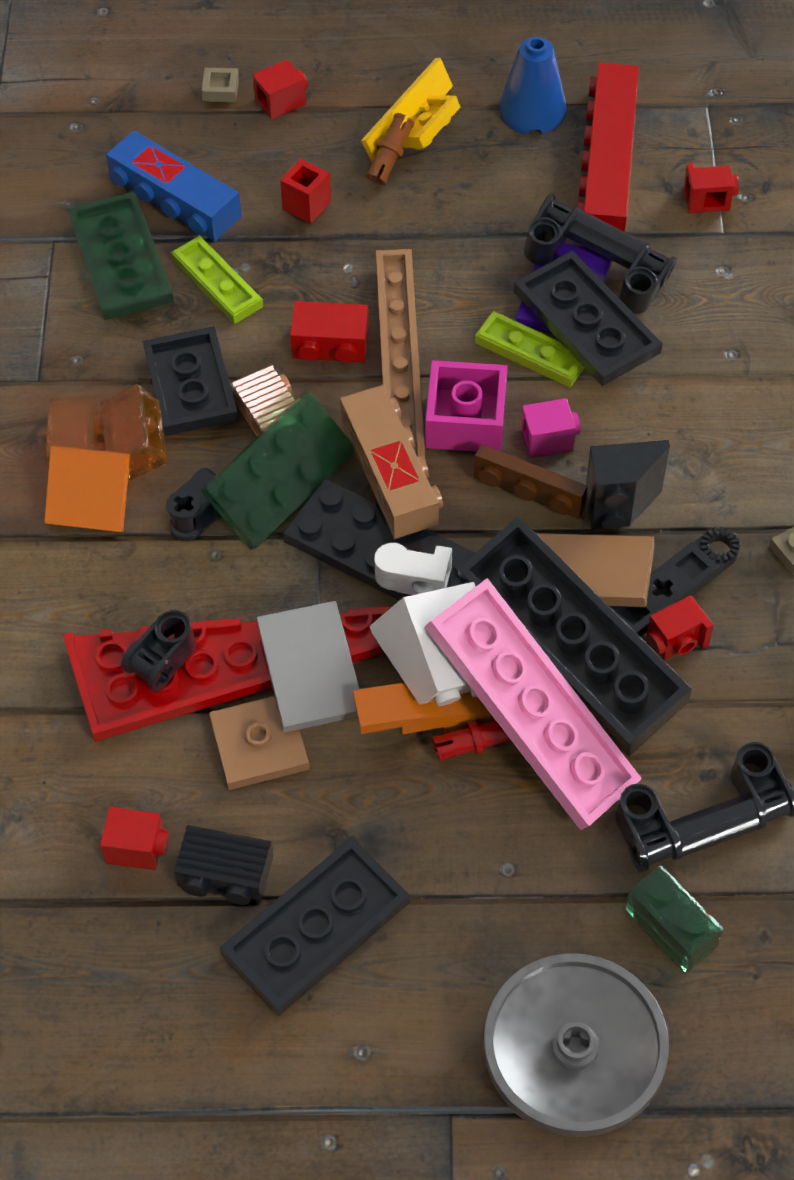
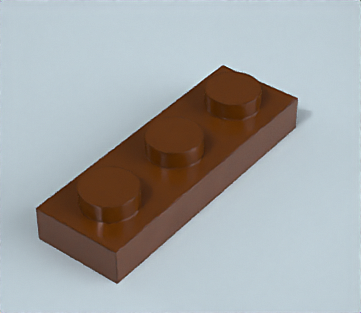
[474,444,588,519]

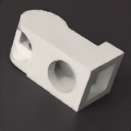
[374,543,452,595]

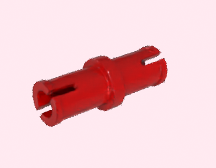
[432,720,511,762]

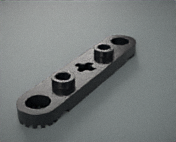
[609,527,740,636]

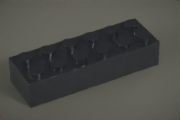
[458,516,692,757]

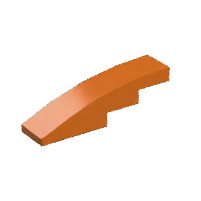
[353,683,495,735]

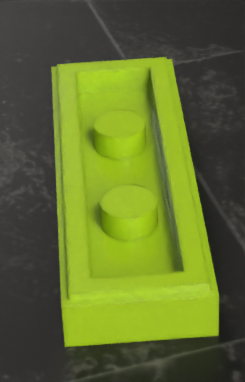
[171,235,263,325]
[475,311,584,388]

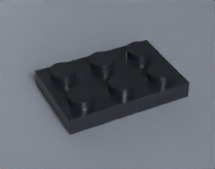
[143,326,239,436]

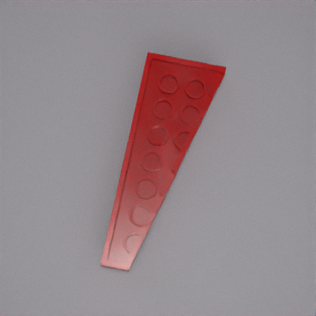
[62,606,393,742]

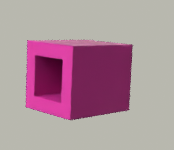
[521,398,581,458]

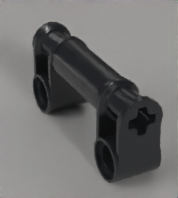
[524,193,678,314]
[616,742,794,873]

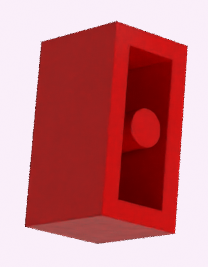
[290,301,369,363]

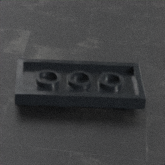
[513,250,663,386]
[220,837,410,1016]

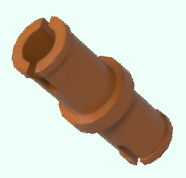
[366,113,415,185]

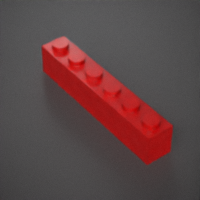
[577,62,639,232]

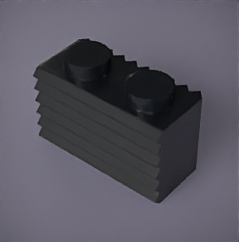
[174,825,274,905]

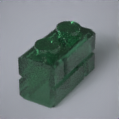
[625,865,724,973]

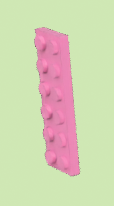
[424,578,642,830]

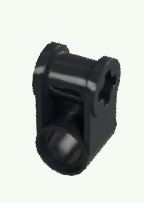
[166,467,238,541]
[121,610,196,692]

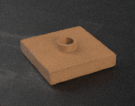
[209,696,310,790]

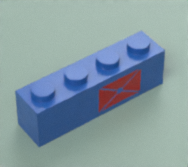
[106,130,242,242]

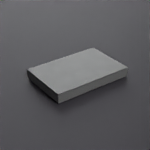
[256,601,359,733]

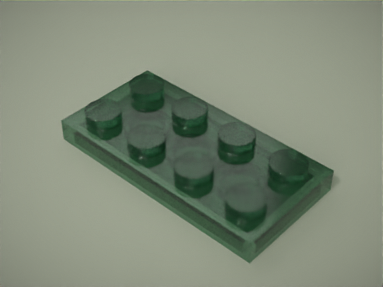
[67,191,174,321]
[200,391,355,550]

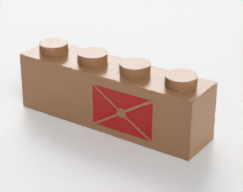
[340,385,443,539]

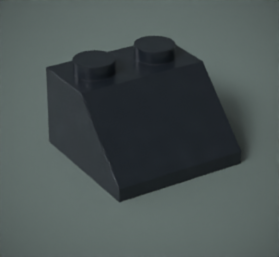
[586,440,670,530]

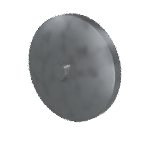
[484,953,669,1137]

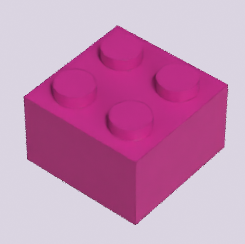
[425,360,508,452]

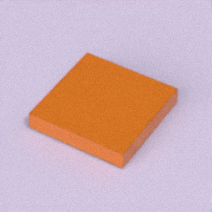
[44,445,130,532]

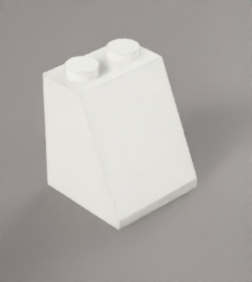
[370,582,478,706]

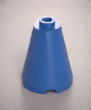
[499,37,567,134]

